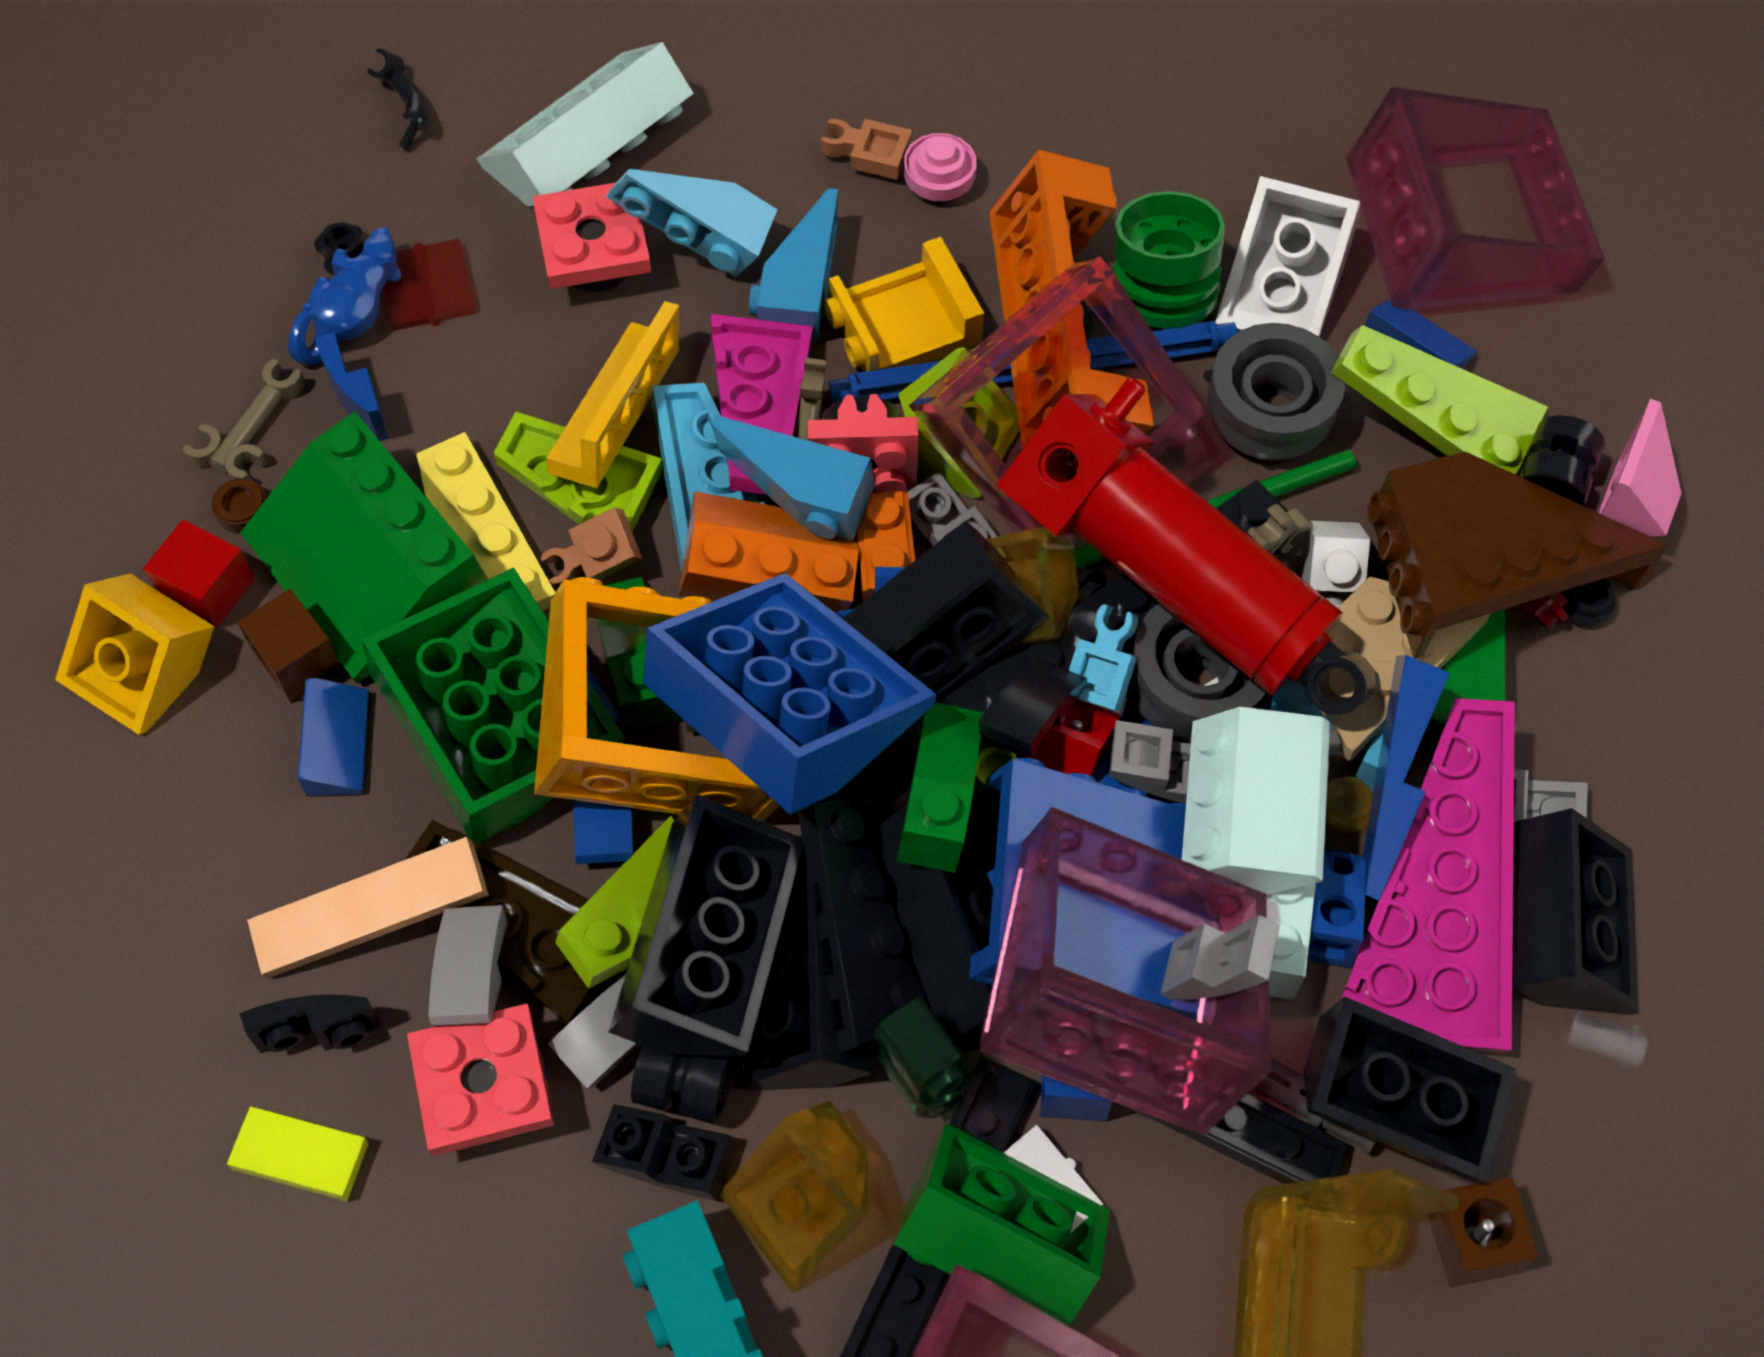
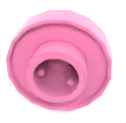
[904,133,976,201]

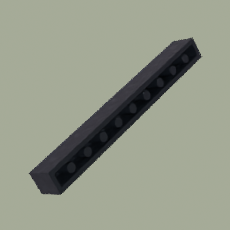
[824,479,1288,845]

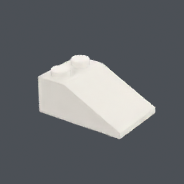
[1215,176,1360,337]

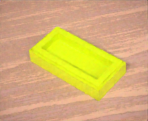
[227,1106,369,1202]

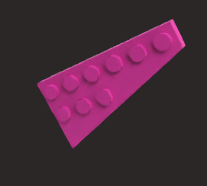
[1340,698,1515,1054]

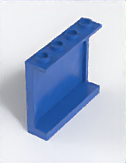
[969,758,1217,1033]

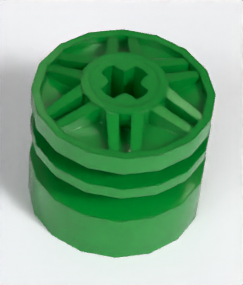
[1112,191,1226,329]

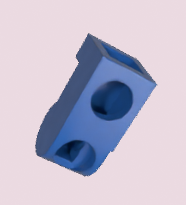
[1307,849,1366,968]

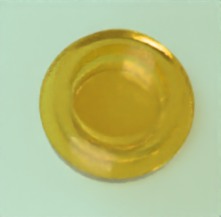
[1325,776,1373,833]

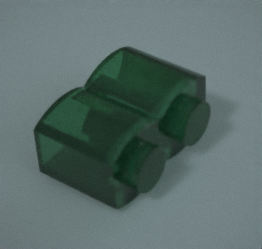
[874,997,967,1118]

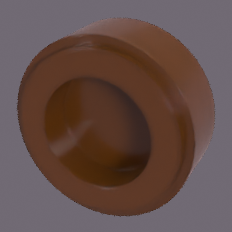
[212,479,267,534]

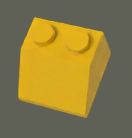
[55,573,215,735]

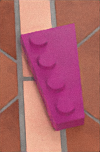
[710,314,813,495]

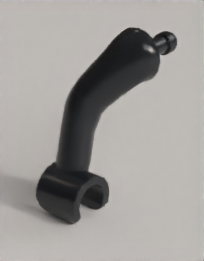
[367,48,430,150]

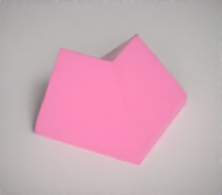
[1598,398,1682,537]

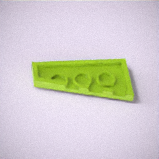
[1331,325,1548,475]

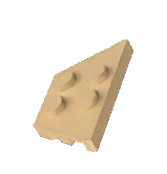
[1320,577,1491,761]

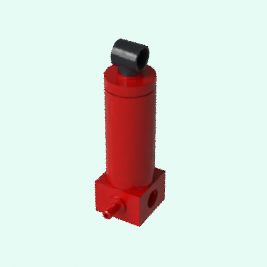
[996,377,1376,716]

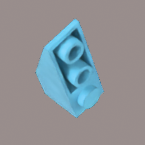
[606,169,777,277]

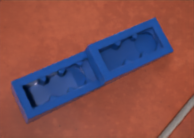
[1363,654,1450,900]

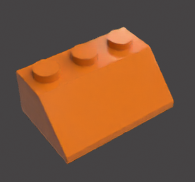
[678,491,859,612]

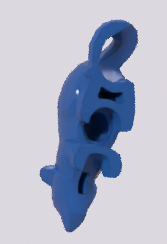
[288,227,401,366]

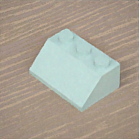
[1180,707,1330,906]

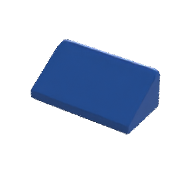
[1365,297,1478,369]
[298,678,370,796]

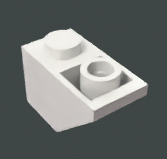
[1300,521,1370,608]

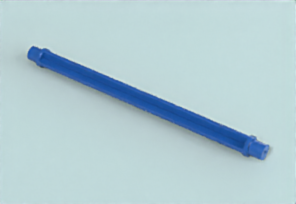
[828,321,1238,404]

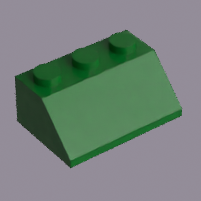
[893,1123,1110,1334]

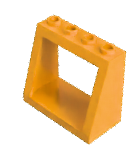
[534,577,780,821]

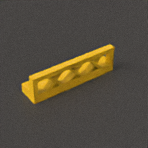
[546,301,679,489]

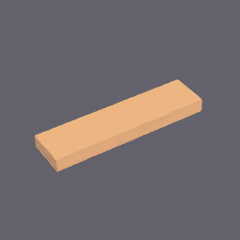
[247,837,489,978]

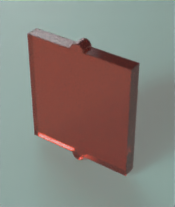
[384,238,477,331]

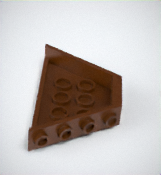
[1367,451,1667,658]

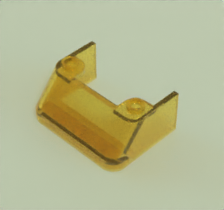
[1233,1168,1459,1357]

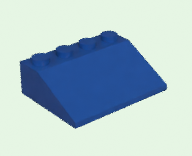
[643,573,937,815]

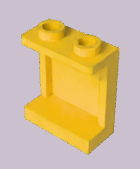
[823,237,984,372]

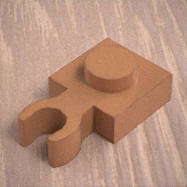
[821,119,912,180]
[541,507,643,586]

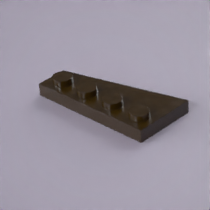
[405,820,601,1026]

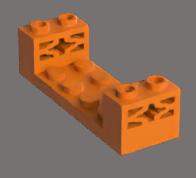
[989,149,1154,471]

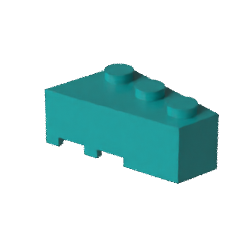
[622,1200,763,1357]

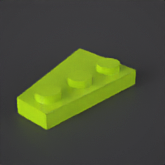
[493,411,663,533]
[555,816,674,989]

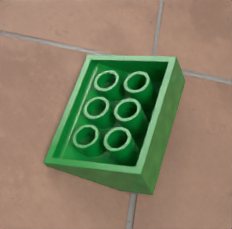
[240,411,488,684]
[361,567,624,844]

